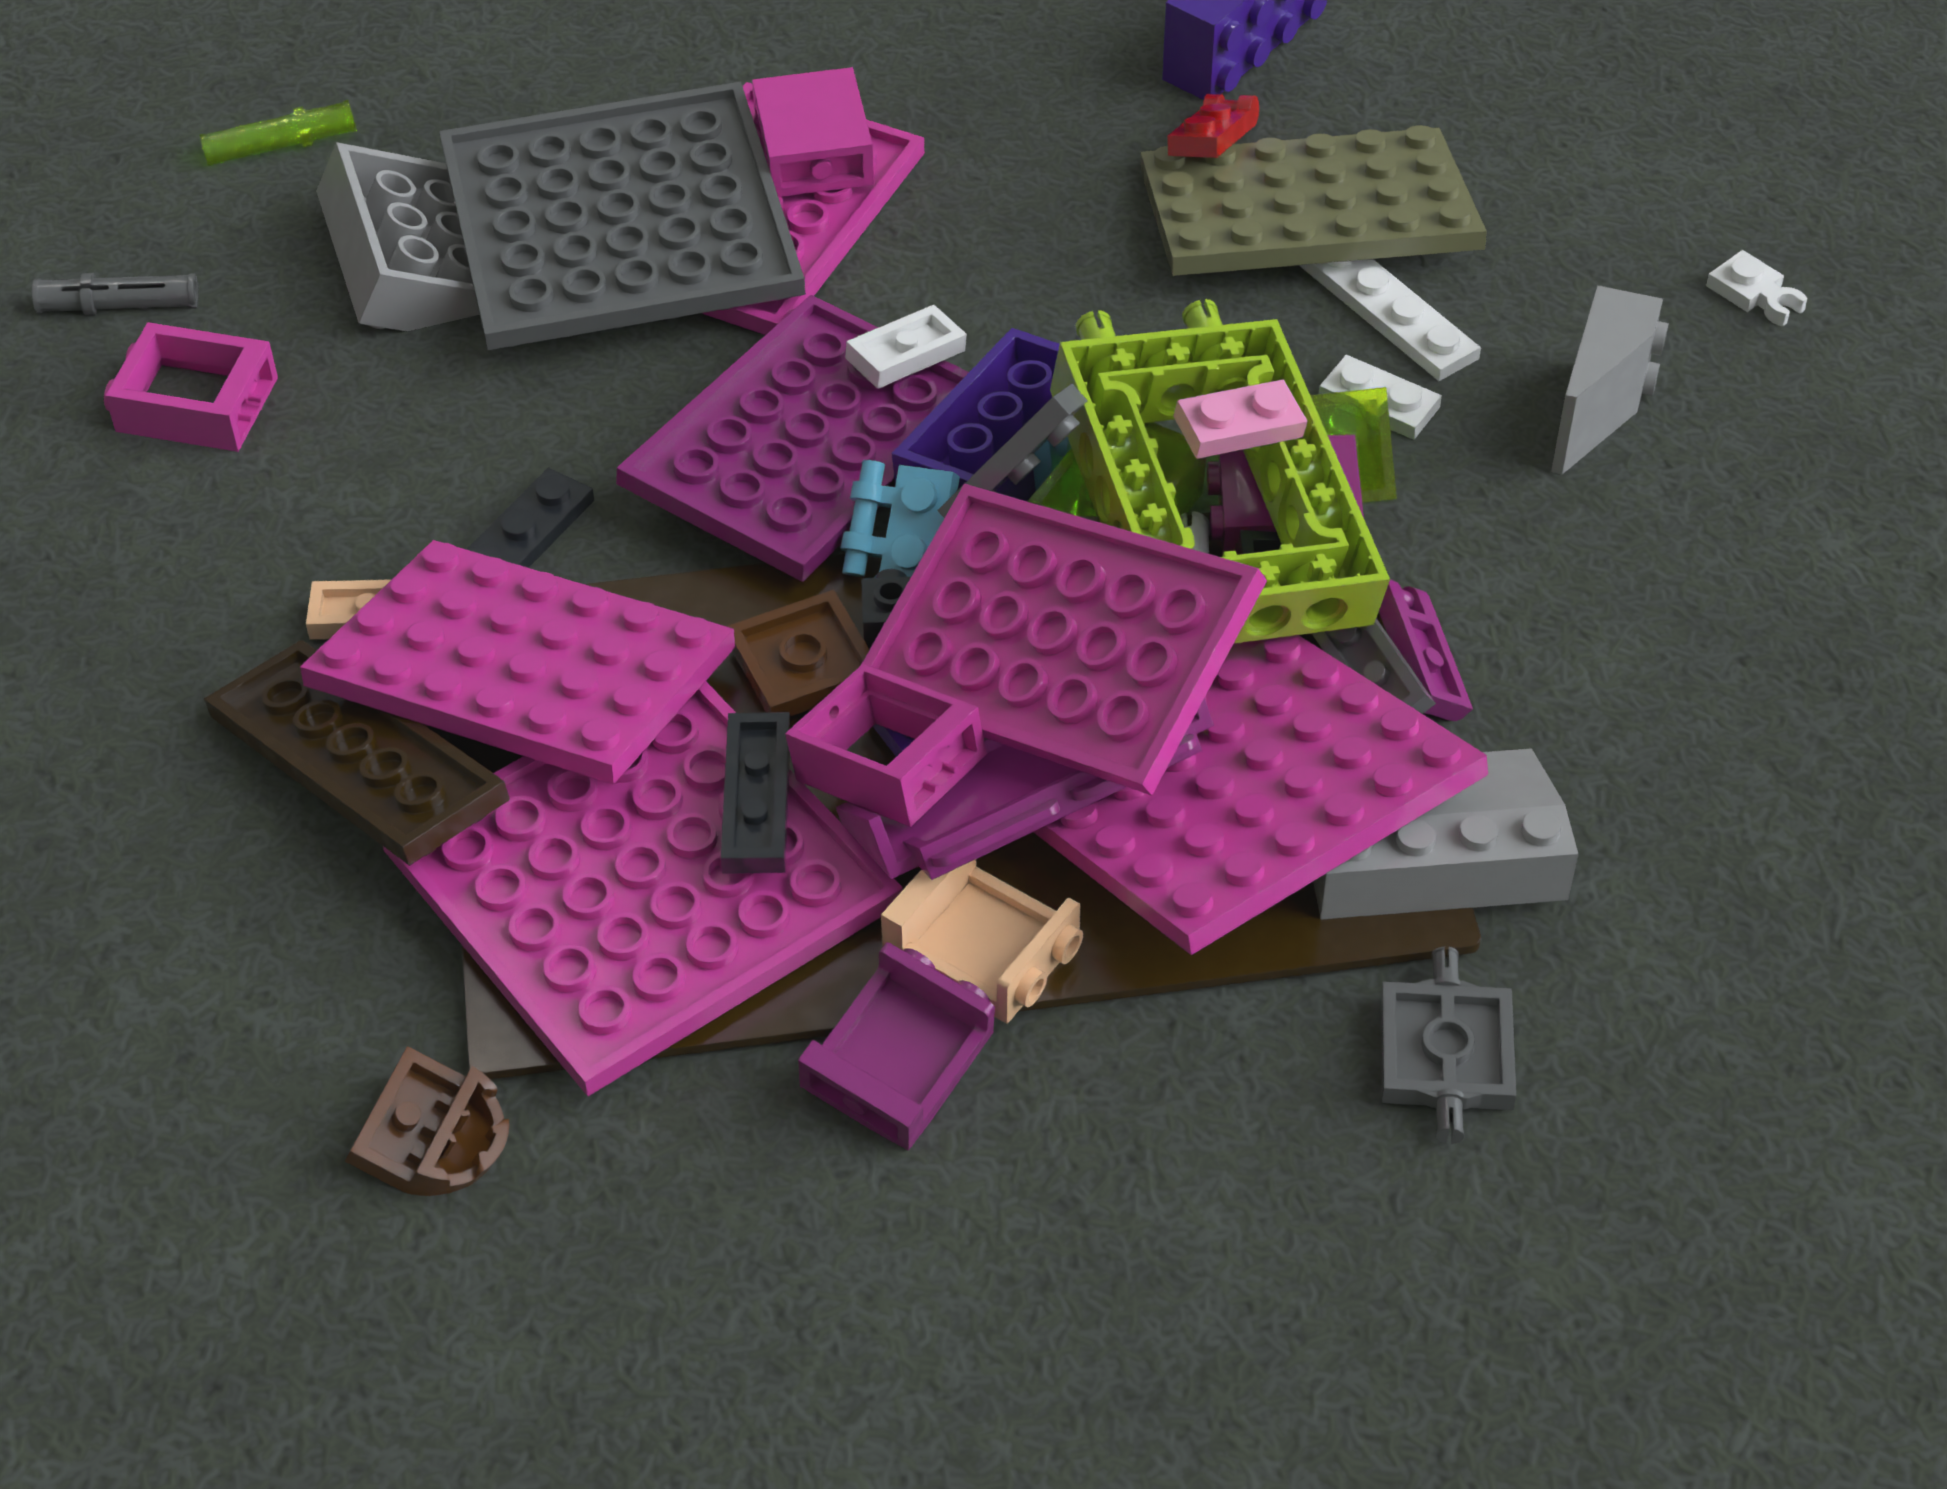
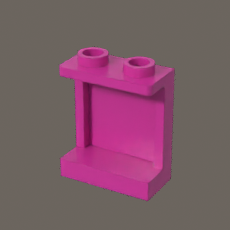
[752,67,874,197]

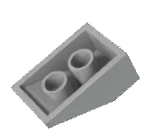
[1551,285,1669,474]

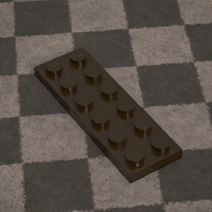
[204,640,510,866]

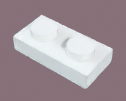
[845,305,967,389]
[1318,355,1442,440]

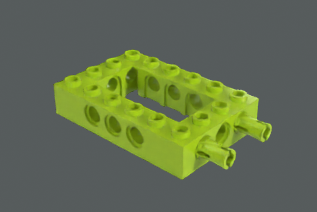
[1050,299,1390,643]

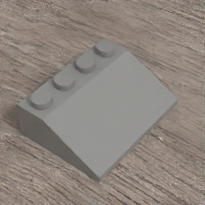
[316,142,480,331]
[1313,748,1578,919]

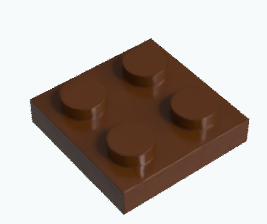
[727,589,870,716]

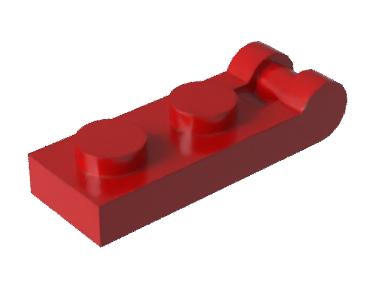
[1167,94,1259,158]

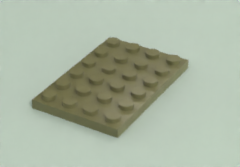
[1140,125,1487,276]

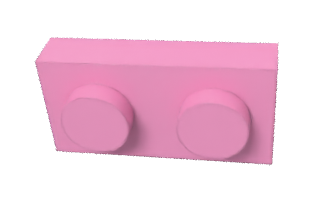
[1173,379,1308,459]

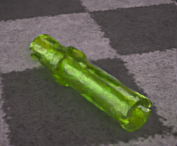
[199,99,357,166]

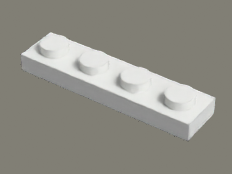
[1300,259,1481,381]

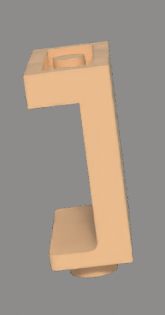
[881,859,1083,1024]

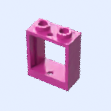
[104,322,278,452]
[785,664,987,827]

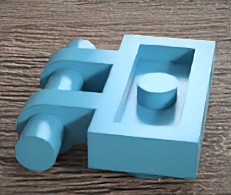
[840,460,960,577]

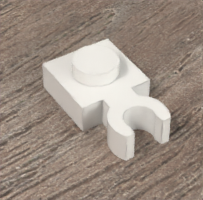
[1706,250,1807,326]

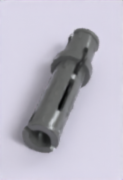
[32,273,199,316]

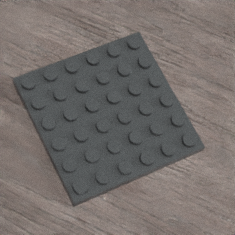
[440,81,806,350]

